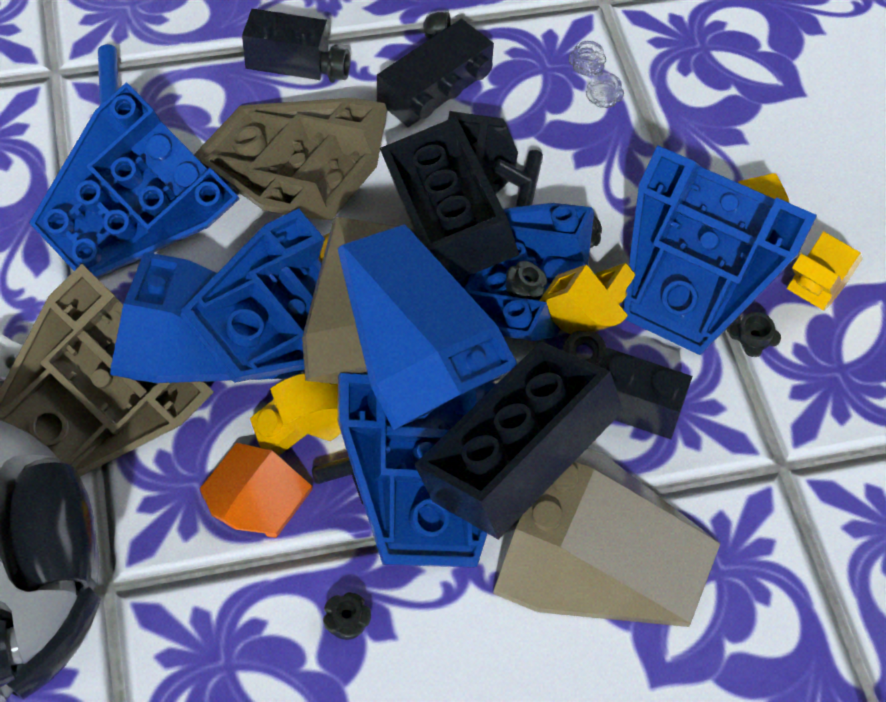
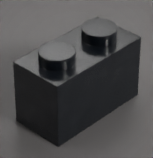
[242,8,328,80]
[599,348,693,439]

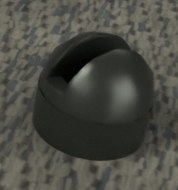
[423,12,451,40]

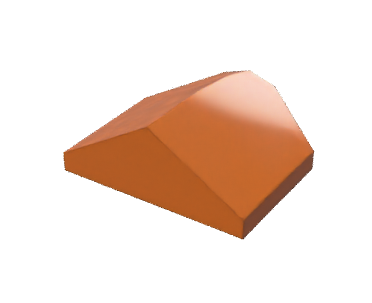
[200,443,312,538]

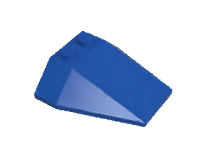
[623,145,817,355]
[180,208,325,383]
[337,373,497,568]

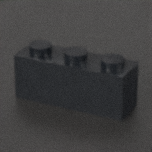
[377,18,494,128]

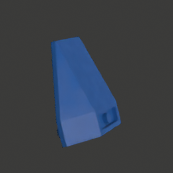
[29,82,240,279]
[457,203,594,341]
[338,224,518,430]
[110,252,302,383]

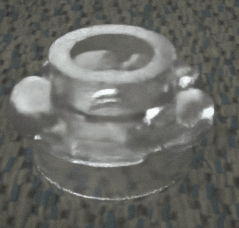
[569,41,606,76]
[586,72,624,108]

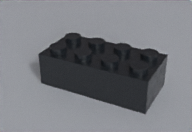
[380,117,519,281]
[414,341,623,540]

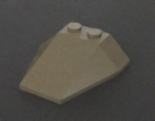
[194,98,387,220]
[302,217,418,384]
[0,264,214,477]
[493,448,721,627]

